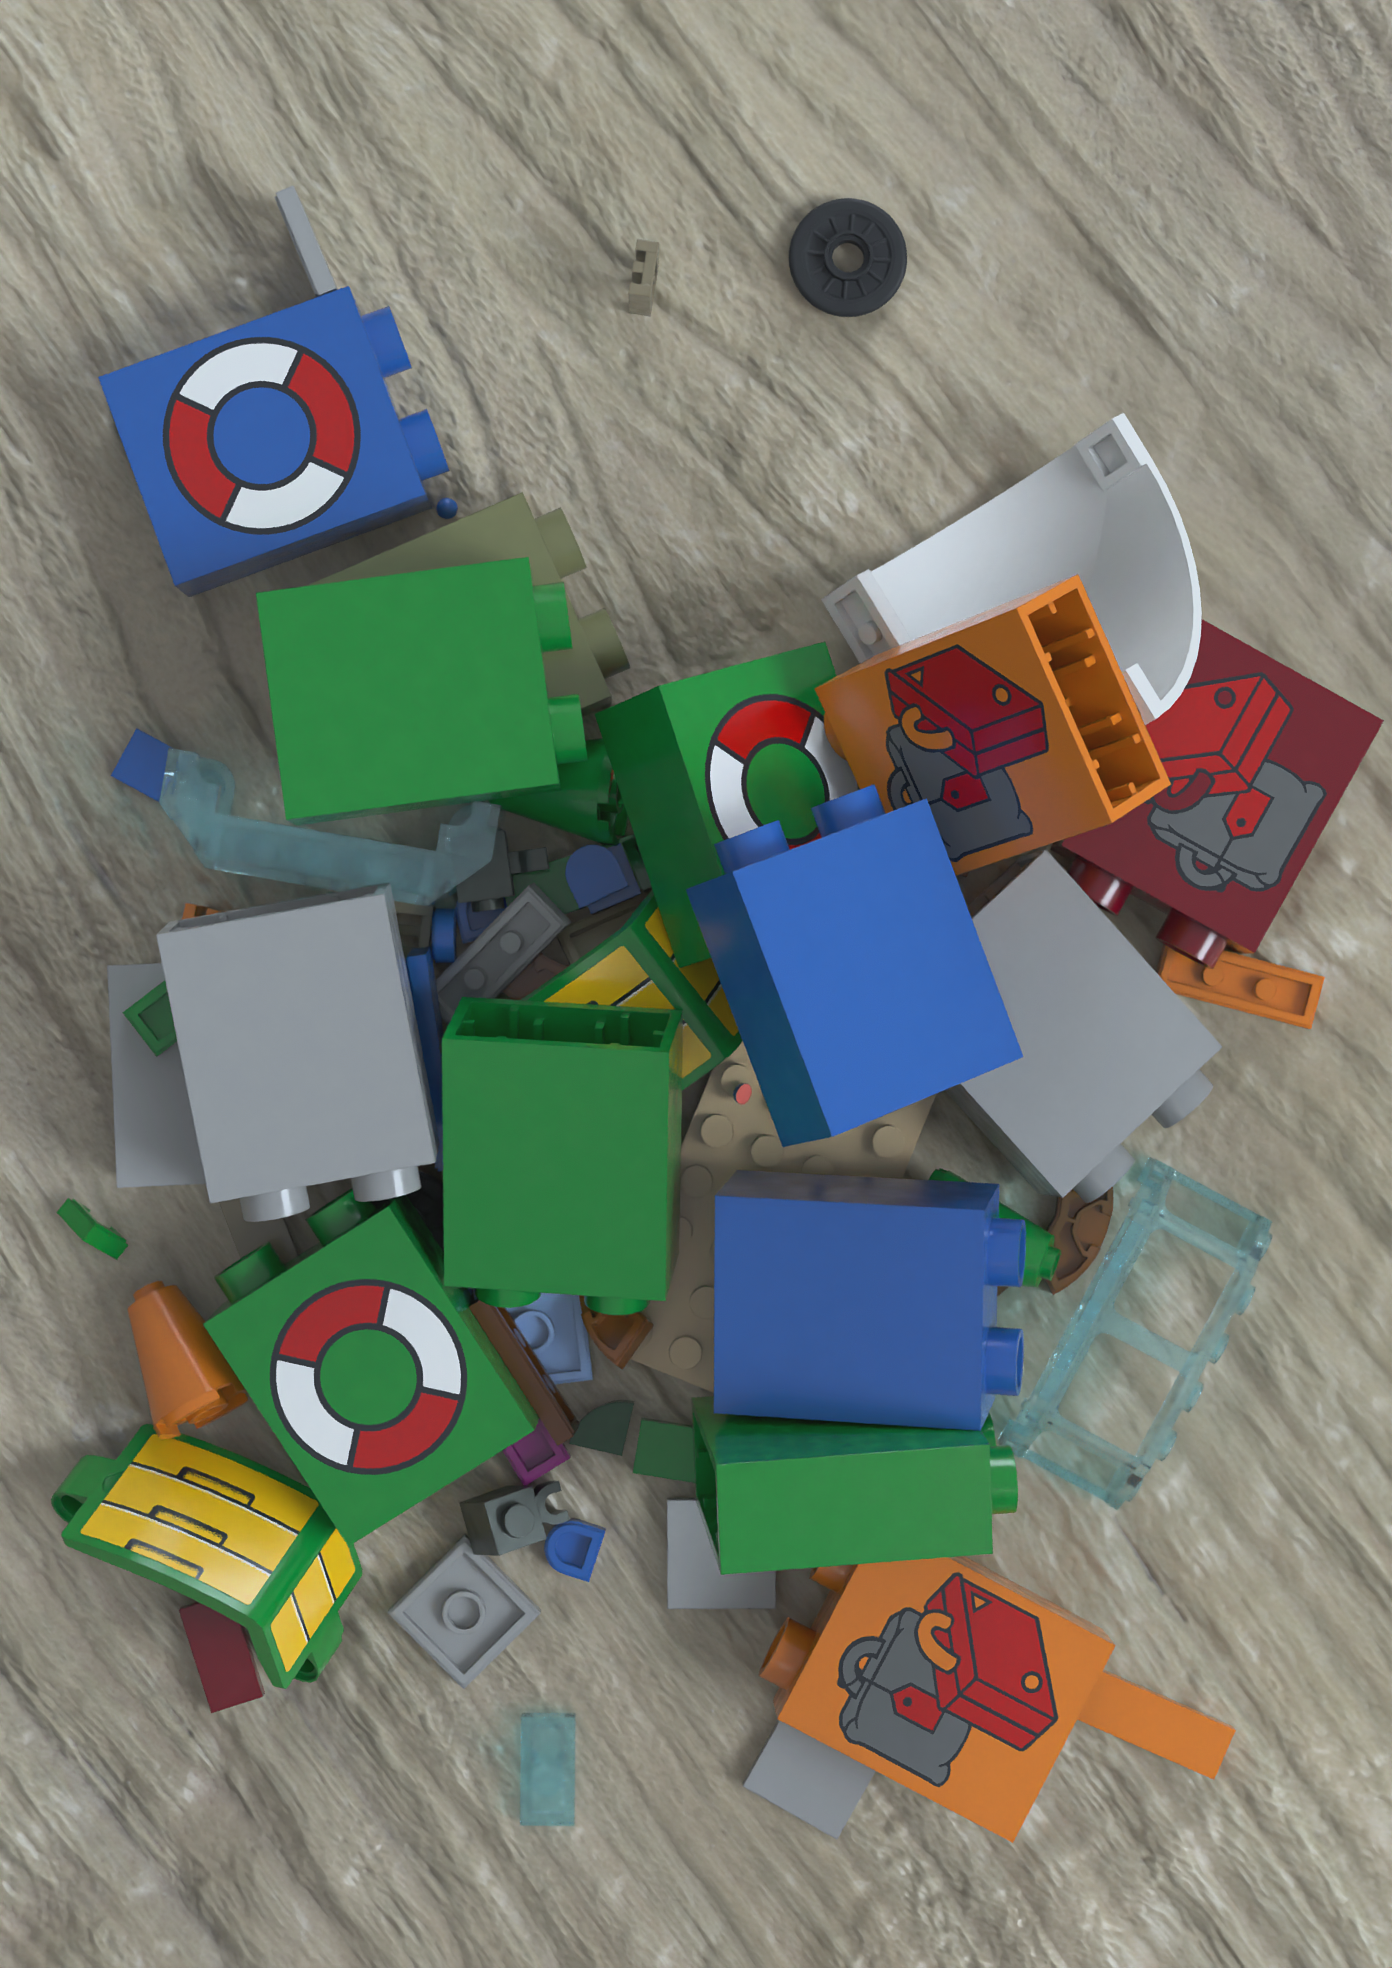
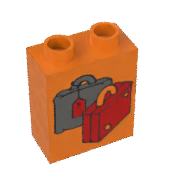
[814,574,1171,875]
[758,1556,1116,1843]

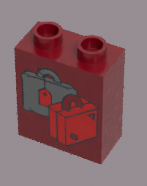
[1050,619,1384,969]

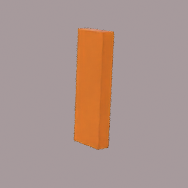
[1156,944,1325,1029]
[1077,1670,1236,1780]

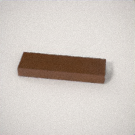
[469,1298,580,1446]

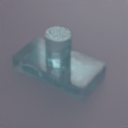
[520,1713,576,1826]

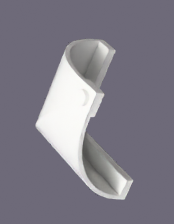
[821,413,1202,725]

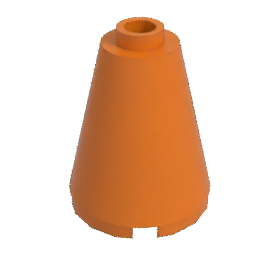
[127,1281,249,1440]

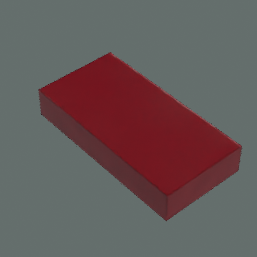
[179,1602,265,1713]

